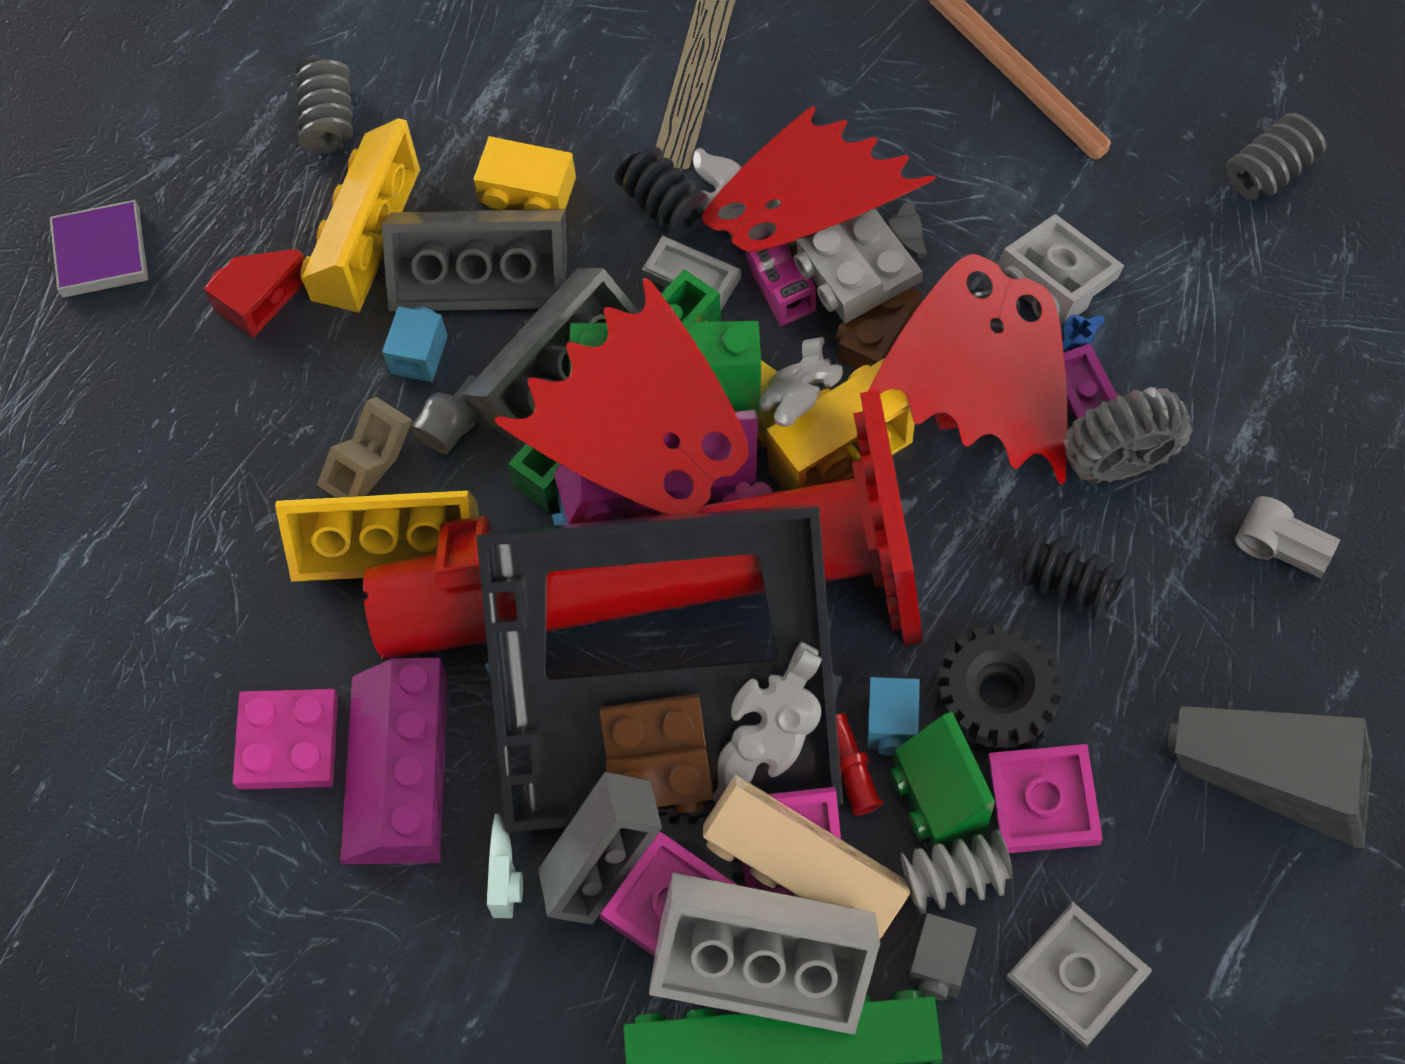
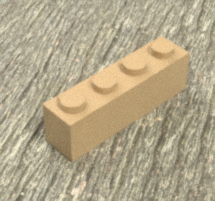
[703,774,910,939]

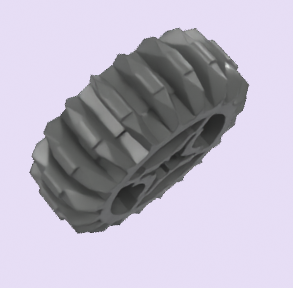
[1063,387,1193,484]

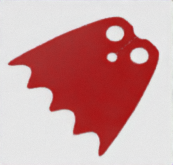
[702,106,936,252]
[868,254,1067,485]
[494,278,749,515]

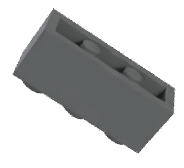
[538,772,662,924]

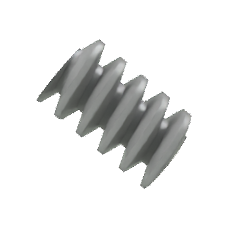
[900,830,1013,914]

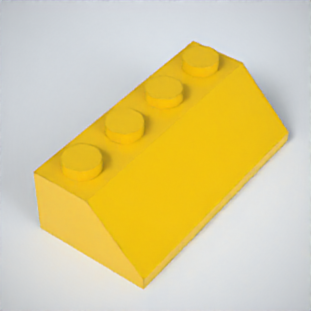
[300,118,420,313]
[275,491,479,582]

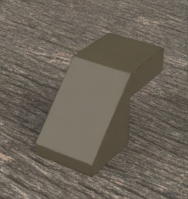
[317,397,412,498]

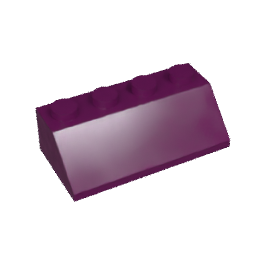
[554,410,758,524]
[341,658,448,864]

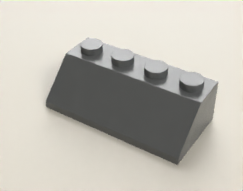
[382,209,567,311]
[462,268,639,449]

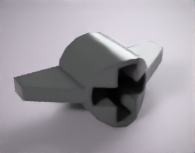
[889,202,927,258]

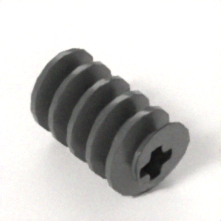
[296,58,353,155]
[1226,113,1327,201]

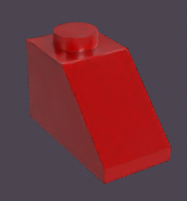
[204,249,305,338]

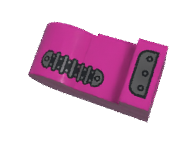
[746,244,816,327]

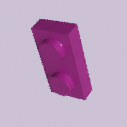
[1064,343,1117,421]

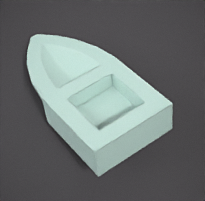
[487,814,523,918]

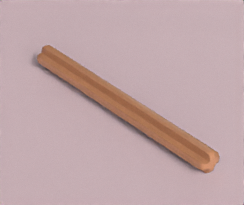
[929,0,1111,160]

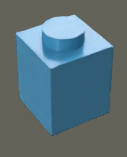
[382,306,448,382]
[867,677,920,756]

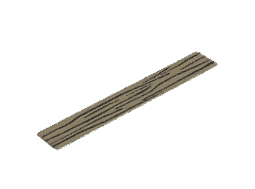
[656,0,735,170]

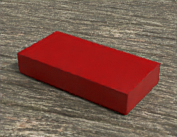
[434,516,492,590]

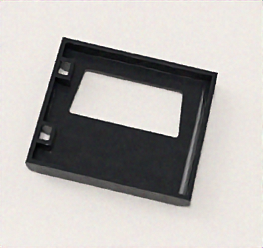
[477,505,843,833]

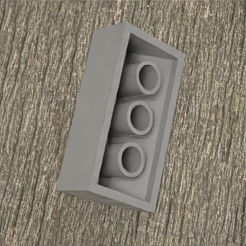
[649,872,880,1035]

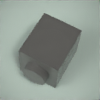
[908,913,977,1000]

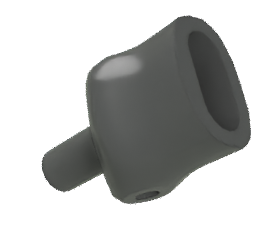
[409,375,478,454]

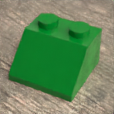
[889,712,995,850]

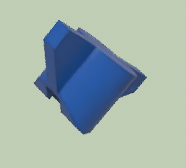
[1062,315,1105,353]

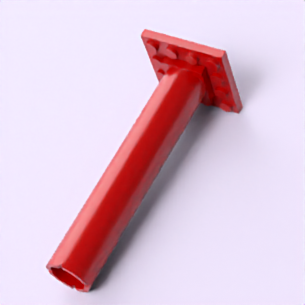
[363,389,923,660]

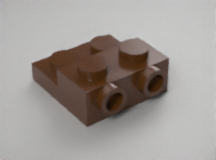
[835,288,922,370]
[600,694,713,813]

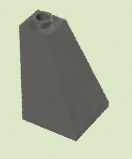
[1168,706,1372,848]

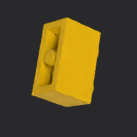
[473,136,576,210]

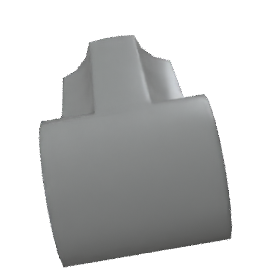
[1235,496,1340,579]

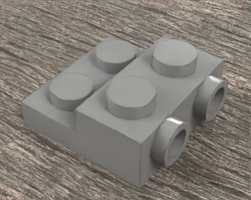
[794,208,923,324]
[997,214,1124,328]

